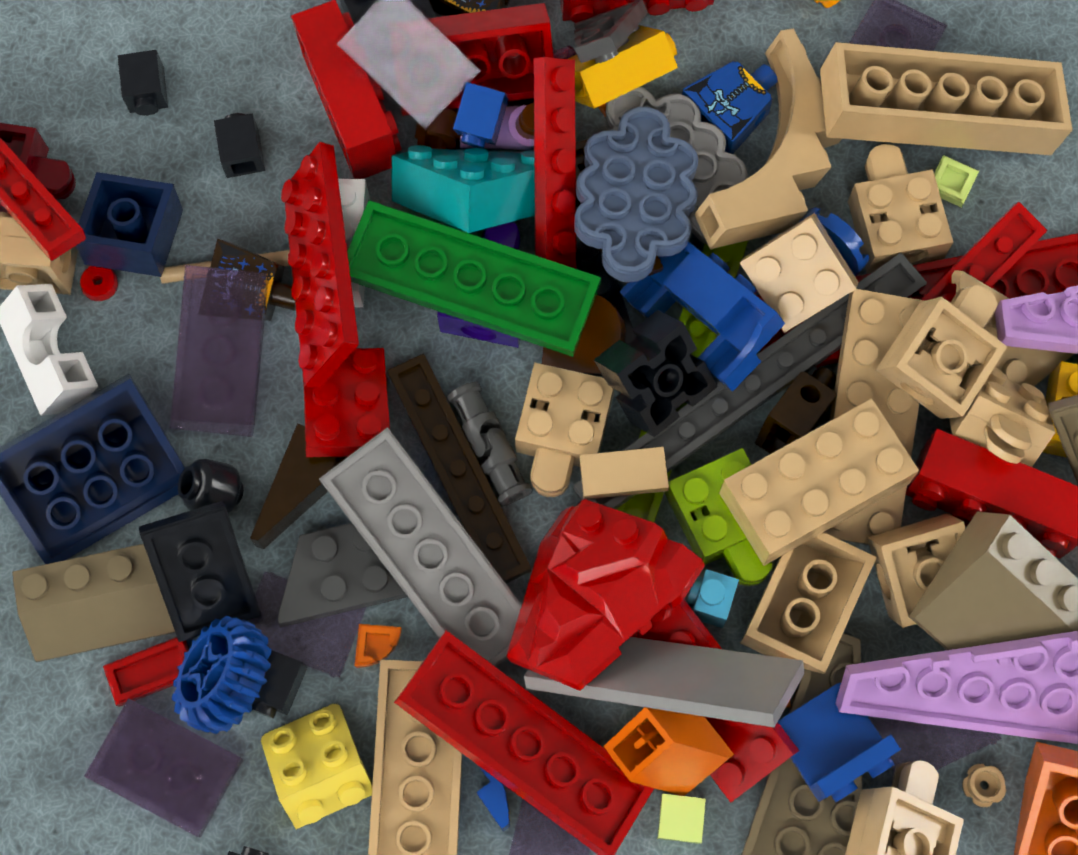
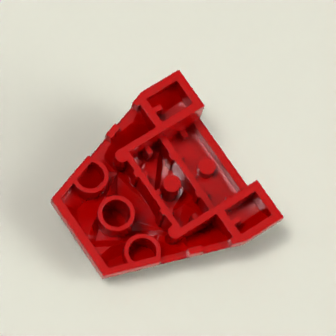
[506,499,705,691]

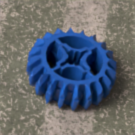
[172,616,272,734]

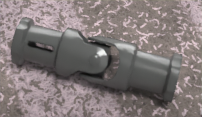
[447,381,533,507]

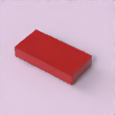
[103,637,190,707]

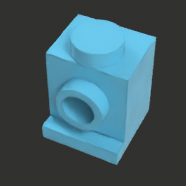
[686,569,739,628]

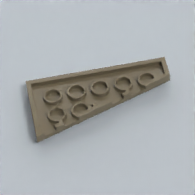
[741,633,862,855]

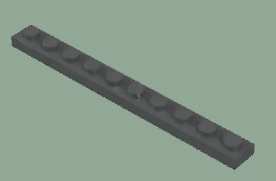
[573,253,927,509]

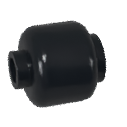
[178,459,244,513]

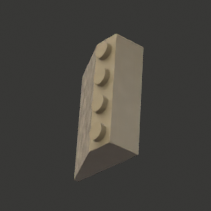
[909,511,1078,650]

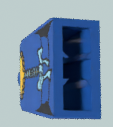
[682,61,778,154]

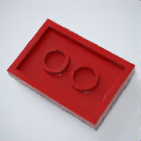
[303,348,390,457]

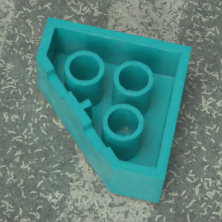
[392,145,535,233]

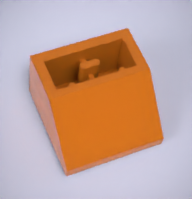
[603,707,734,796]

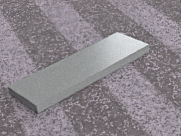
[319,427,522,667]
[524,637,805,727]

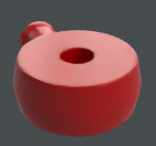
[80,266,118,301]

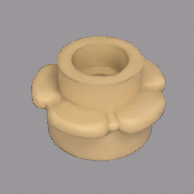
[962,764,1006,807]

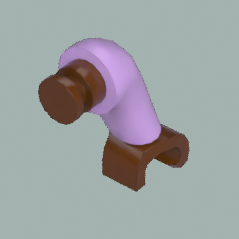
[415,103,534,151]

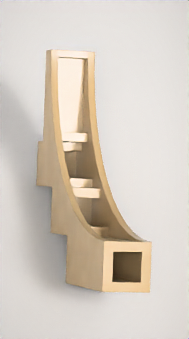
[694,28,842,249]

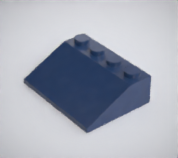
[0,374,185,564]

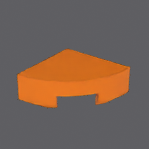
[354,624,402,668]

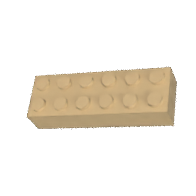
[820,42,1072,155]

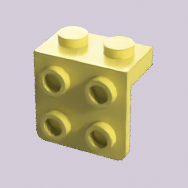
[261,704,373,829]

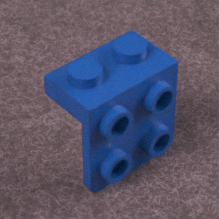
[778,683,901,803]

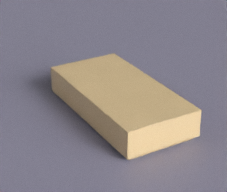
[579,447,669,499]

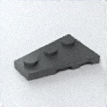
[574,0,648,63]

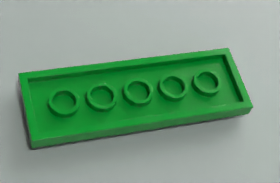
[347,200,601,357]

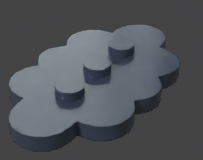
[574,107,698,282]

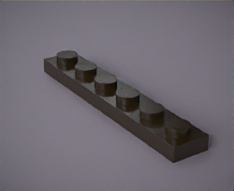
[387,353,532,584]

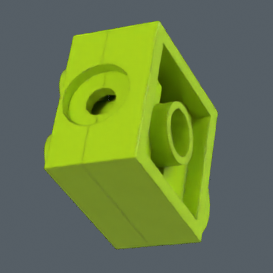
[665,448,772,586]

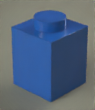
[453,82,509,149]

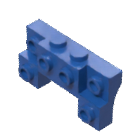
[620,241,785,392]

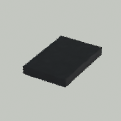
[139,500,261,642]

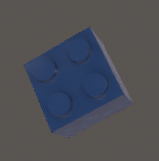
[76,172,183,277]

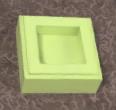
[934,155,979,208]
[657,794,706,844]

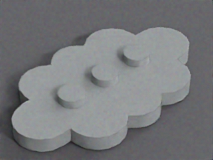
[606,87,748,245]

